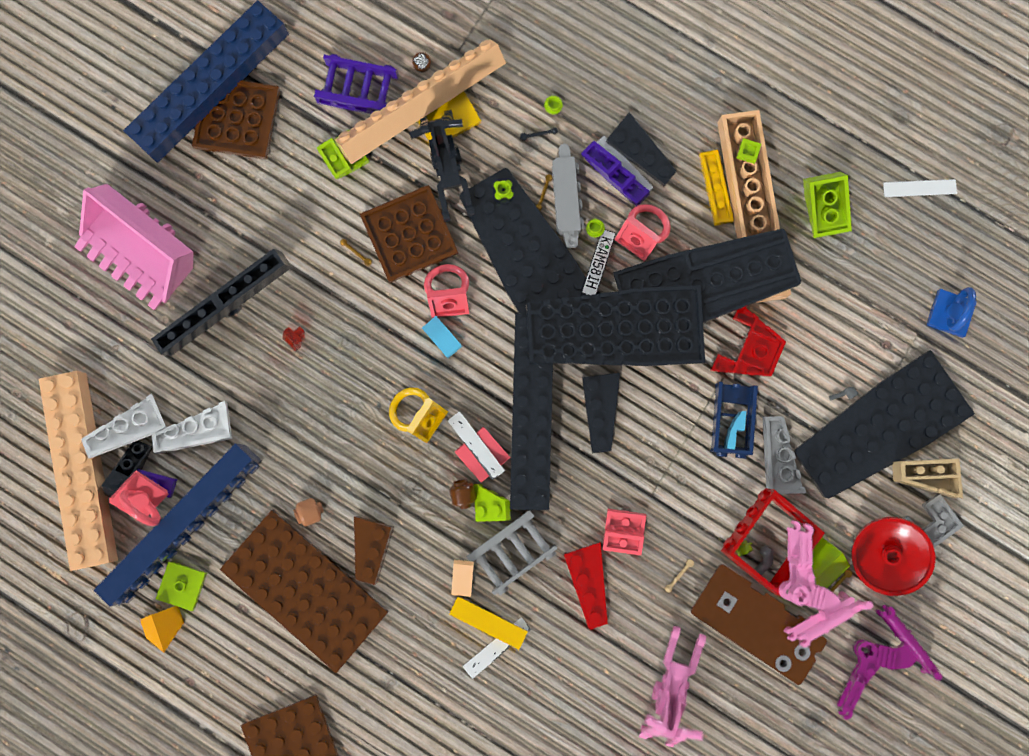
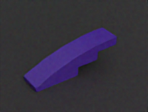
[581,141,650,206]

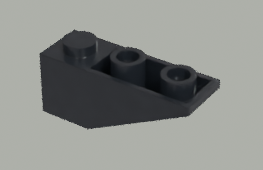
[101,440,152,497]

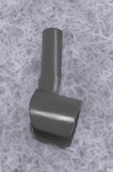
[829,387,858,401]

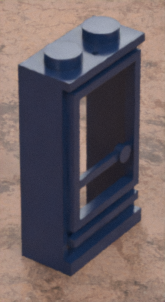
[710,382,758,459]

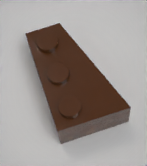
[354,516,394,585]

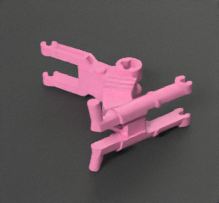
[779,520,873,648]
[639,626,706,747]

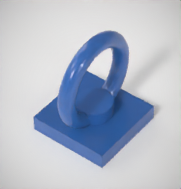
[926,287,977,338]

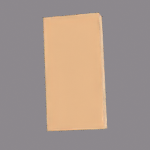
[451,560,474,597]

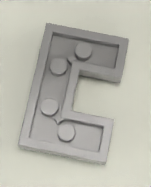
[904,494,964,548]

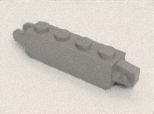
[552,144,584,248]

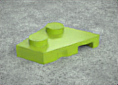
[474,484,511,522]

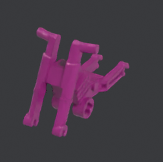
[836,605,943,720]

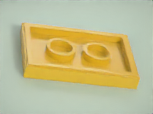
[417,91,481,142]

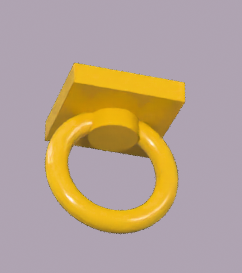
[389,387,448,443]

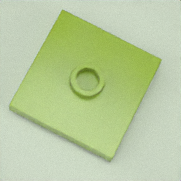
[156,561,207,611]

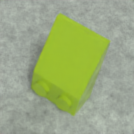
[803,172,852,238]

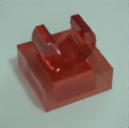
[282,326,305,352]

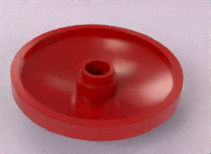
[851,517,936,596]

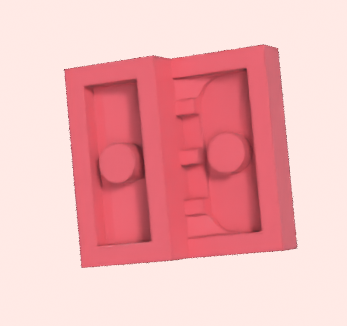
[454,427,511,483]
[603,509,646,555]

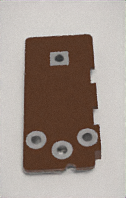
[691,564,827,685]

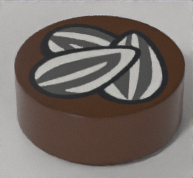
[412,52,431,73]

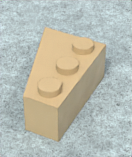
[892,459,963,498]

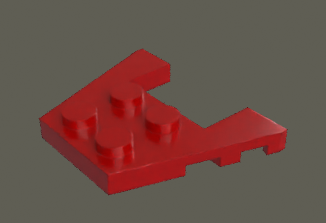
[710,307,786,377]

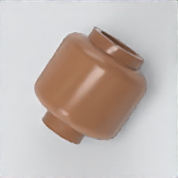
[293,498,324,527]

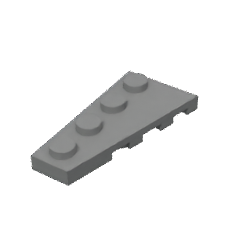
[762,416,806,494]

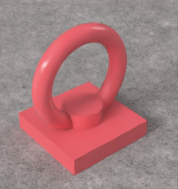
[614,204,671,262]
[424,264,469,318]
[109,470,168,526]

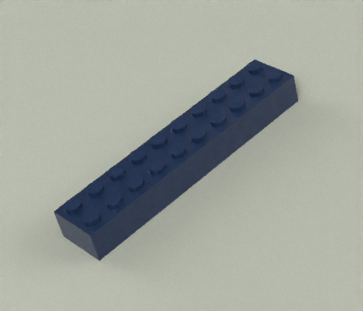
[123,0,289,163]
[93,443,262,607]

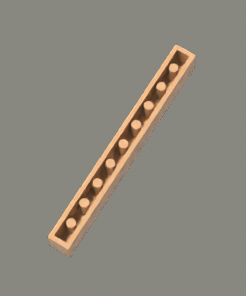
[335,39,506,164]

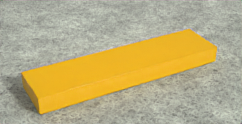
[699,150,734,226]
[449,596,528,650]

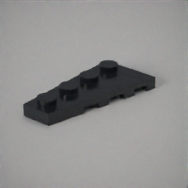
[606,112,677,187]
[582,373,620,454]

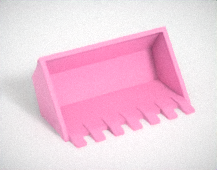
[75,184,193,310]

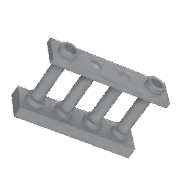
[466,510,558,595]

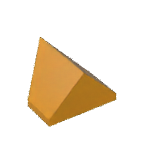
[140,606,184,653]

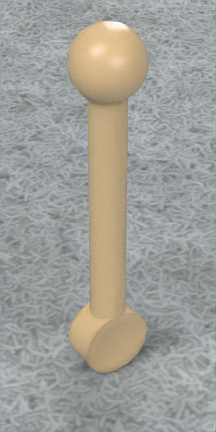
[665,559,694,593]

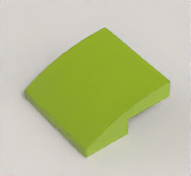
[317,129,370,179]

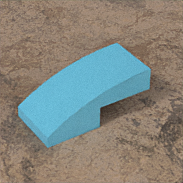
[422,316,463,358]
[724,411,746,449]

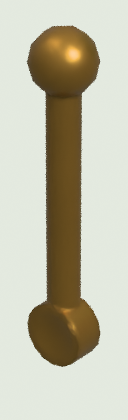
[535,174,552,211]
[340,239,372,266]
[829,570,852,593]

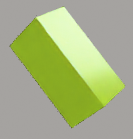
[811,537,850,589]

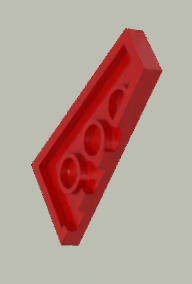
[564,542,608,630]

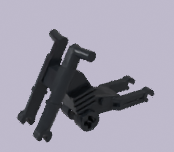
[409,110,475,222]

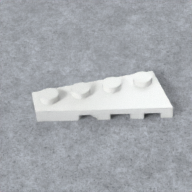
[81,394,166,459]
[152,401,232,454]

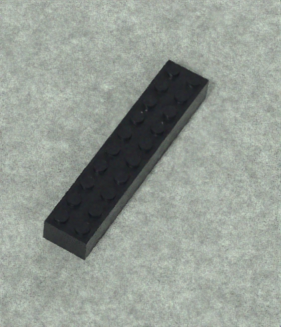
[510,313,553,510]

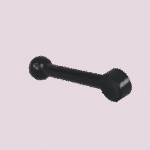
[520,127,558,141]

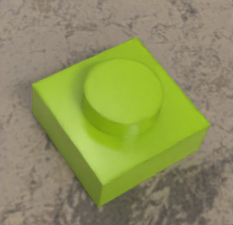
[736,138,761,164]

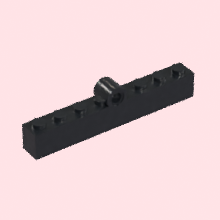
[151,249,292,356]

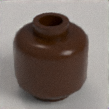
[449,479,477,509]

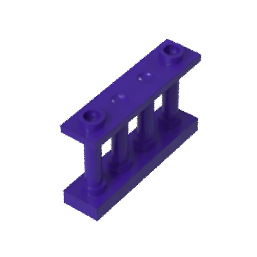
[314,54,399,114]

